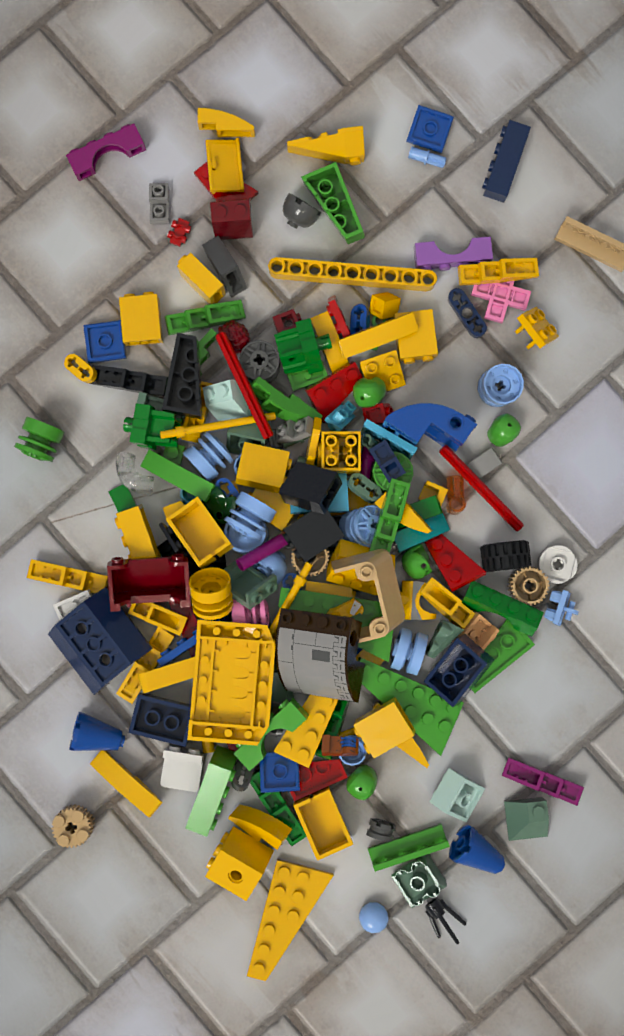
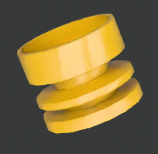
[189,567,234,620]

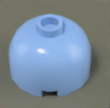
[252,551,287,584]

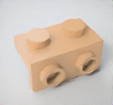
[452,612,499,650]

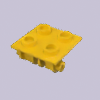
[360,349,406,392]

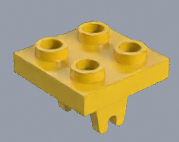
[515,306,559,349]

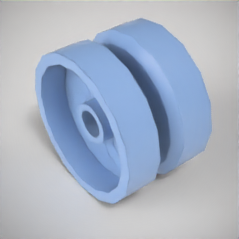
[224,511,269,555]
[390,627,428,676]

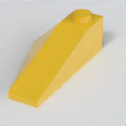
[287,126,365,166]

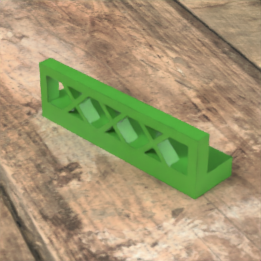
[368,824,450,872]

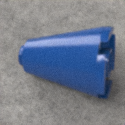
[69,712,125,751]
[449,825,505,874]

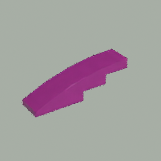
[502,757,584,806]

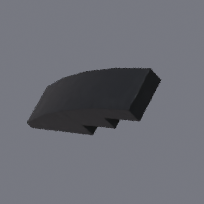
[89,365,168,396]

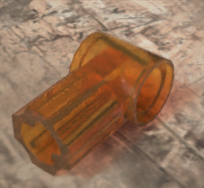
[446,475,466,515]

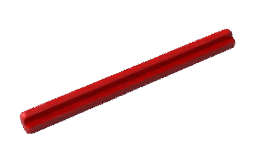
[216,332,273,439]
[439,445,524,532]

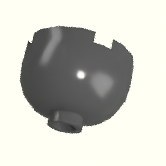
[283,193,321,229]

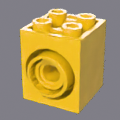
[317,431,361,475]
[205,826,274,901]

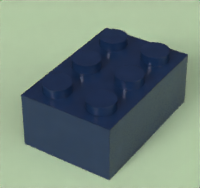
[424,634,495,707]
[128,692,191,747]

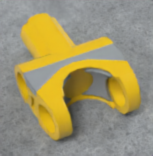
[400,580,437,620]

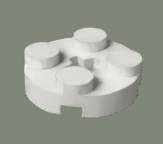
[538,545,578,584]

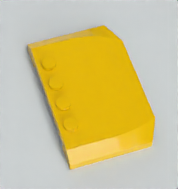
[187,620,276,746]

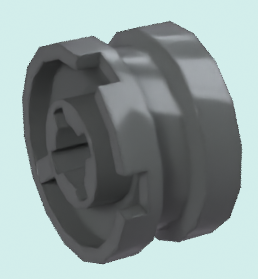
[366,818,396,842]

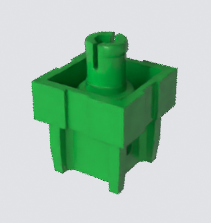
[274,318,332,374]
[123,403,183,450]

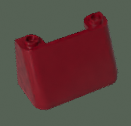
[107,554,191,612]

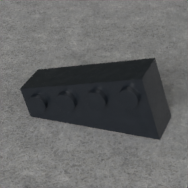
[162,333,203,420]

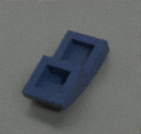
[369,439,406,483]

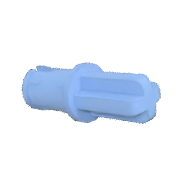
[408,146,446,168]

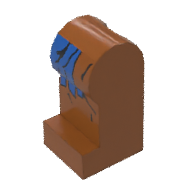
[321,734,359,756]

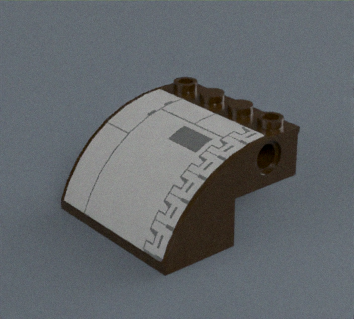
[275,608,365,703]

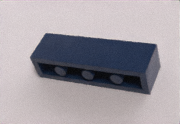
[482,120,531,203]

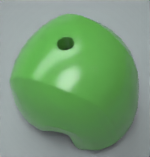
[353,377,386,408]
[487,413,521,447]
[402,544,433,579]
[346,765,377,800]

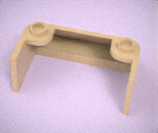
[331,549,405,643]

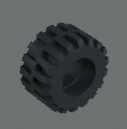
[480,540,532,572]

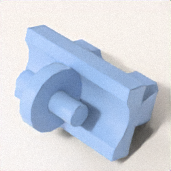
[544,590,579,626]

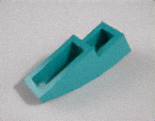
[394,513,450,553]

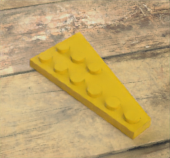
[247,859,334,981]

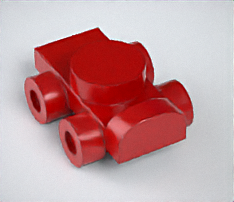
[167,218,192,247]

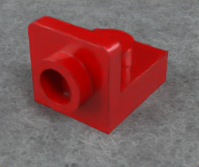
[362,403,394,425]

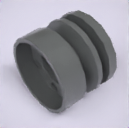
[239,340,280,384]

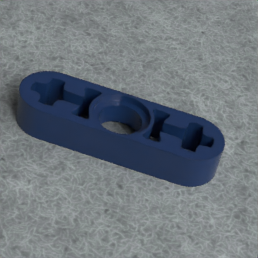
[448,288,487,338]

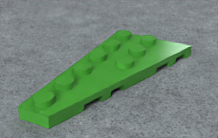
[278,587,394,662]
[358,657,464,756]

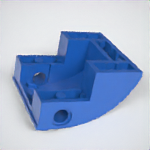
[382,403,477,453]

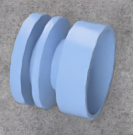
[477,364,524,407]
[183,431,234,482]
[224,491,277,541]
[338,505,381,547]

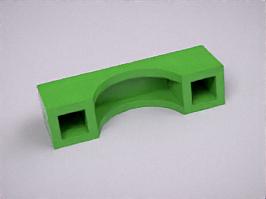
[234,698,309,771]

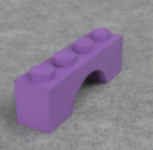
[414,236,493,271]

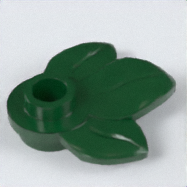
[202,486,237,525]

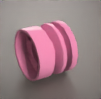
[231,598,270,628]

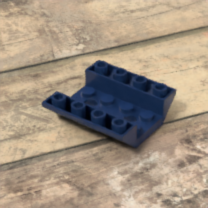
[48,587,153,695]

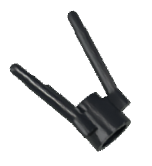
[425,898,466,945]

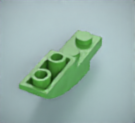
[250,377,322,423]

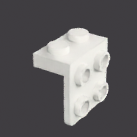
[160,745,205,792]

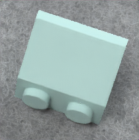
[202,380,251,421]
[430,768,485,822]

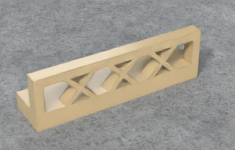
[554,216,624,272]

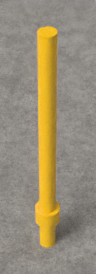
[160,412,276,439]
[269,562,313,638]

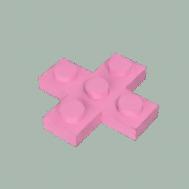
[471,281,531,324]

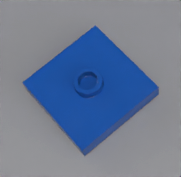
[406,105,454,153]
[83,320,127,364]
[260,752,300,793]

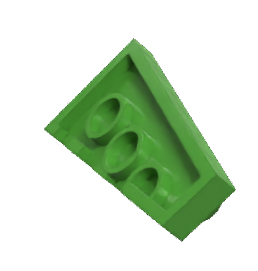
[471,619,535,693]

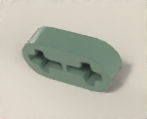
[347,473,382,504]

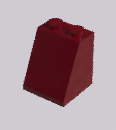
[210,199,253,240]

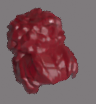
[218,319,251,354]

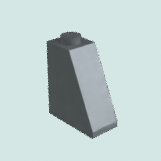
[202,236,247,298]

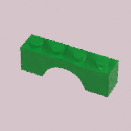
[462,581,544,637]

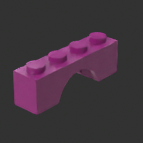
[66,123,146,181]

